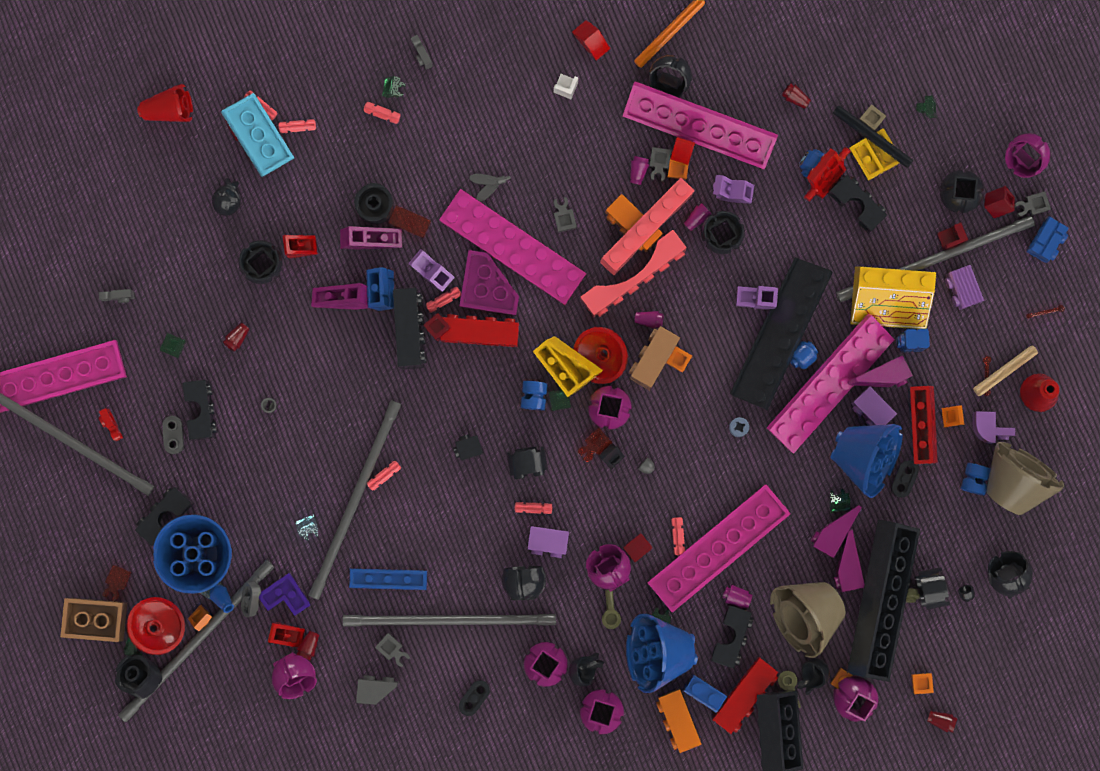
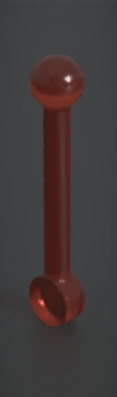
[1026,305,1065,318]
[983,356,991,396]

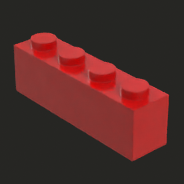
[441,314,519,347]
[910,386,938,464]
[711,657,779,734]

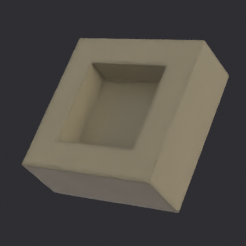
[859,104,886,131]

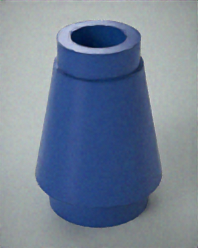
[209,585,234,613]

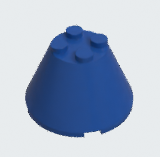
[831,424,903,498]
[153,515,232,593]
[626,614,698,693]

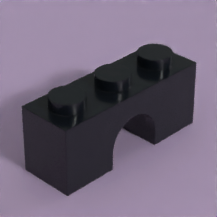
[829,175,887,234]
[183,380,218,441]
[135,487,194,546]
[710,605,754,669]

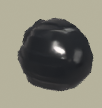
[212,178,241,216]
[569,653,604,686]
[797,658,830,695]

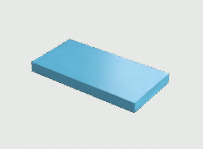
[221,93,294,177]

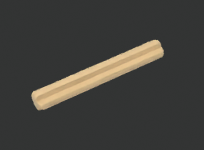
[973,346,1038,396]

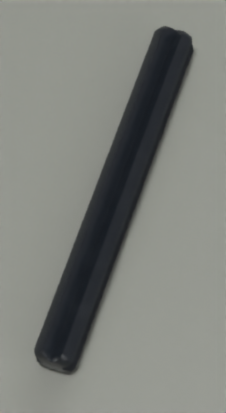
[833,106,913,168]

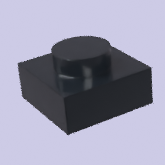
[599,443,625,470]

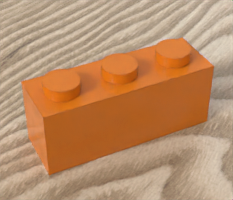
[605,194,663,252]
[656,688,702,753]

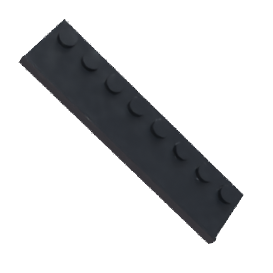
[730,257,833,411]

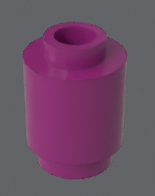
[722,585,753,609]

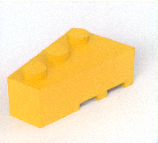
[533,336,603,397]

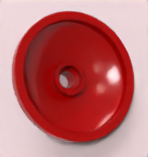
[573,327,628,384]
[127,597,185,655]

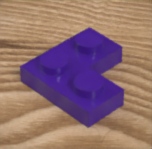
[259,573,311,616]

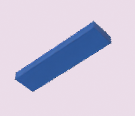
[349,569,427,590]

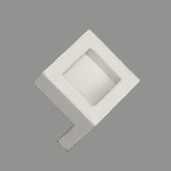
[554,74,578,99]

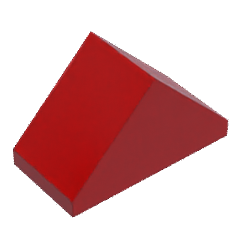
[572,20,610,61]
[670,137,695,165]
[283,235,318,258]
[268,622,305,647]

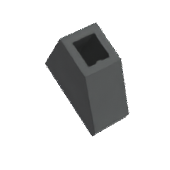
[356,675,399,705]

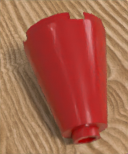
[137,84,193,122]
[1020,374,1059,412]

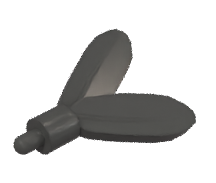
[469,174,511,202]

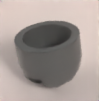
[261,398,276,413]
[638,457,655,474]

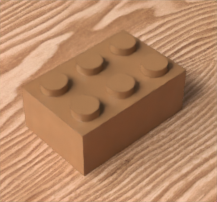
[629,326,680,391]
[60,598,128,642]

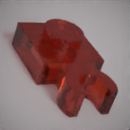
[577,427,612,462]
[103,565,132,601]

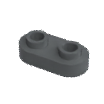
[163,416,184,454]
[241,581,261,618]

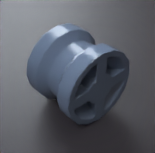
[729,417,749,437]

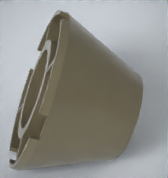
[986,442,1064,515]
[770,582,846,658]

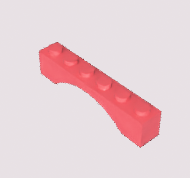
[600,178,695,275]
[580,230,687,317]

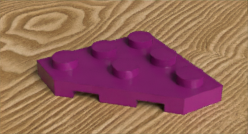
[460,250,519,316]

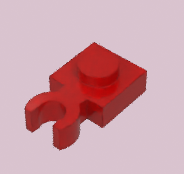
[99,408,123,441]

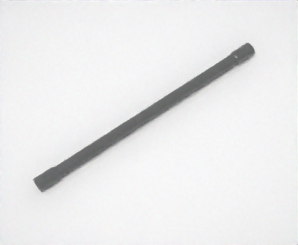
[836,216,1035,303]
[0,393,155,496]
[308,400,401,600]
[118,559,275,722]
[343,614,556,626]

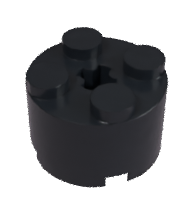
[354,183,395,225]
[506,446,548,479]
[915,567,950,610]
[115,655,162,699]

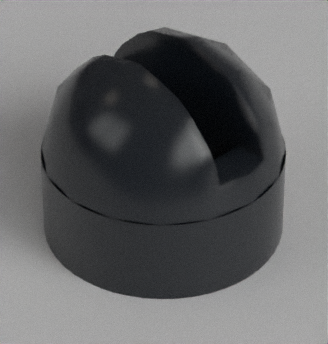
[958,585,975,602]

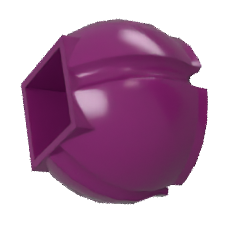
[1005,133,1051,178]
[588,386,632,430]
[586,544,631,592]
[524,642,568,687]
[271,652,317,699]
[833,676,879,722]
[580,689,624,735]

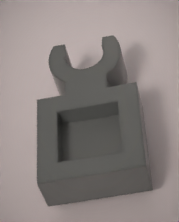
[411,35,433,70]
[650,147,671,182]
[1015,191,1051,217]
[554,197,577,233]
[99,289,135,303]
[375,633,411,667]

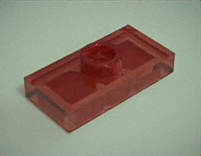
[389,205,431,239]

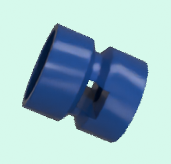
[520,381,548,411]
[960,463,990,496]

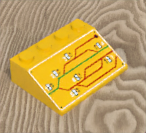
[850,267,936,329]

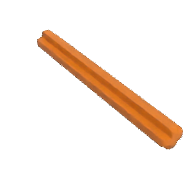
[634,0,705,68]

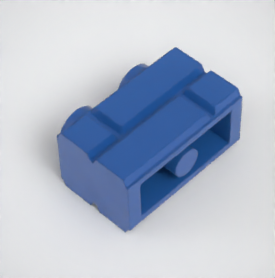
[1026,217,1069,263]
[366,267,394,311]
[896,329,930,352]
[683,674,727,713]

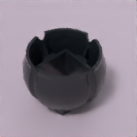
[648,54,692,98]
[940,170,984,213]
[701,210,745,255]
[238,240,283,284]
[987,551,1033,599]
[501,566,546,600]

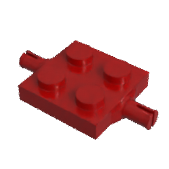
[804,147,851,202]

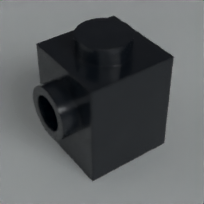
[453,434,484,461]

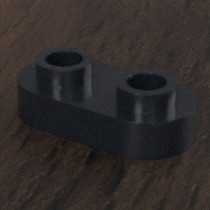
[891,460,919,498]
[459,680,490,716]

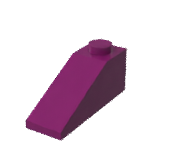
[340,226,402,250]
[311,283,368,310]
[848,355,913,388]
[811,505,862,558]
[834,530,865,592]

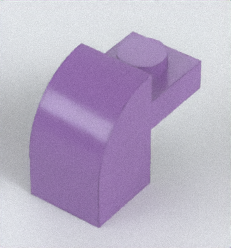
[713,175,754,204]
[408,249,455,292]
[736,286,778,309]
[972,411,1015,444]

